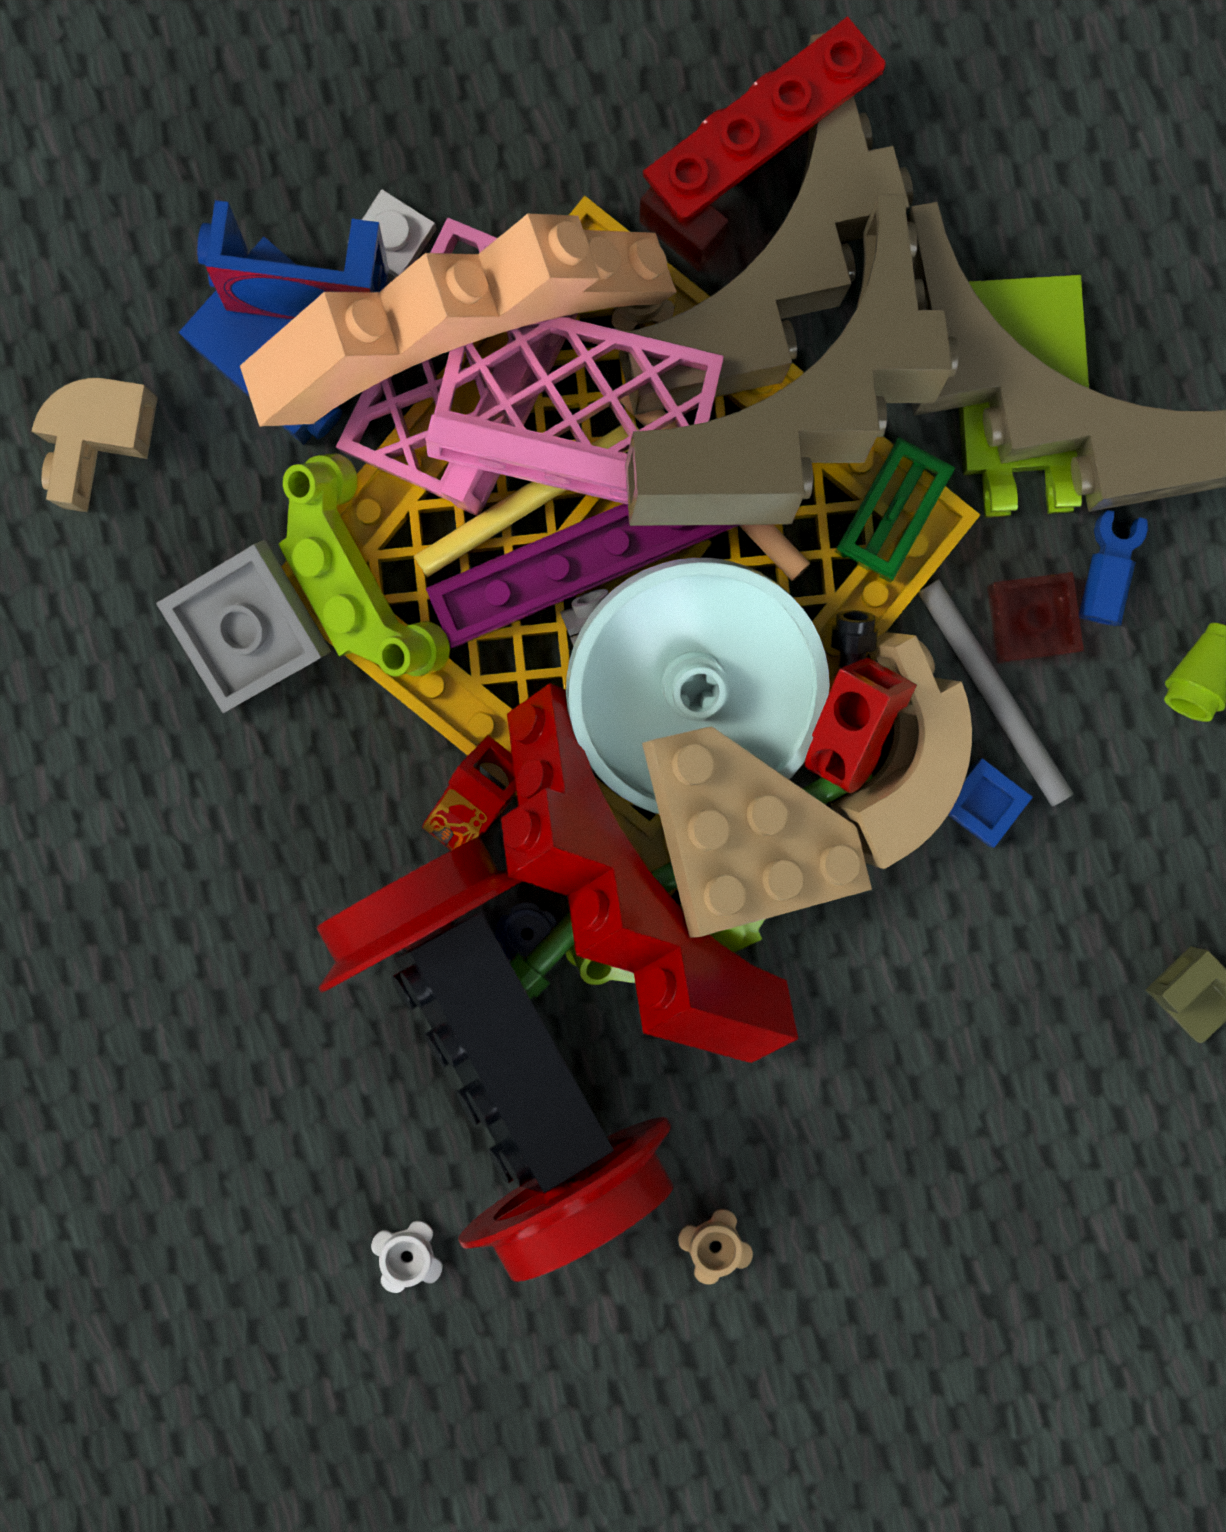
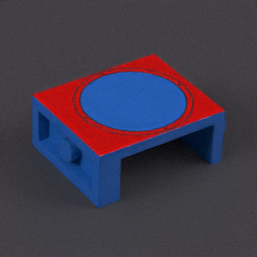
[197,200,389,319]

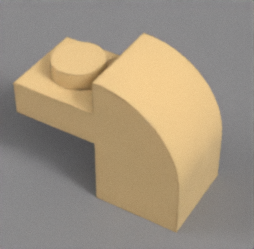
[31,378,158,512]

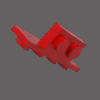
[643,16,886,223]

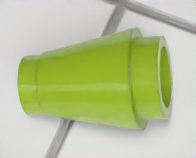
[1164,623,1226,722]

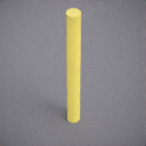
[414,419,639,578]

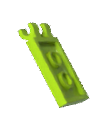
[959,275,1089,518]

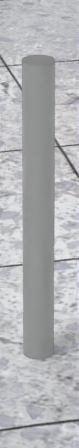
[918,579,1074,806]

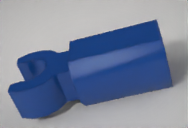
[1078,510,1148,626]

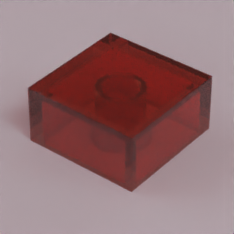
[639,187,728,271]
[987,572,1084,664]

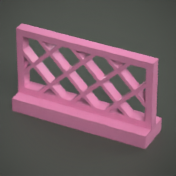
[336,217,578,516]
[425,317,724,504]

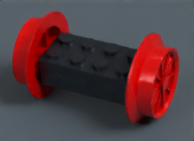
[316,836,674,1282]

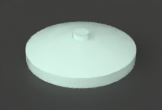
[566,558,830,814]

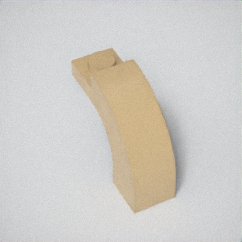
[831,632,972,869]

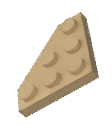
[642,726,872,938]

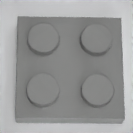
[156,539,331,713]

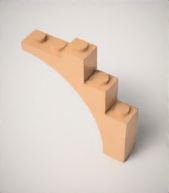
[240,213,676,427]

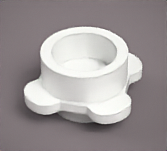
[371,1220,443,1293]

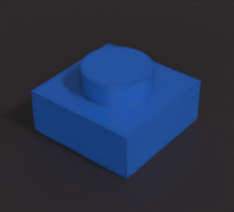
[948,758,1033,848]

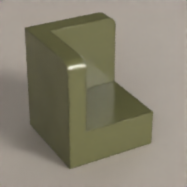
[1146,946,1226,1043]

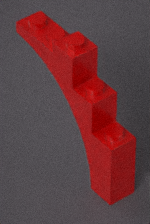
[501,683,798,1063]

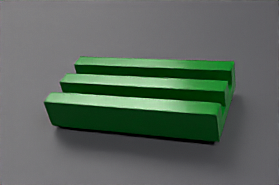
[834,437,955,583]

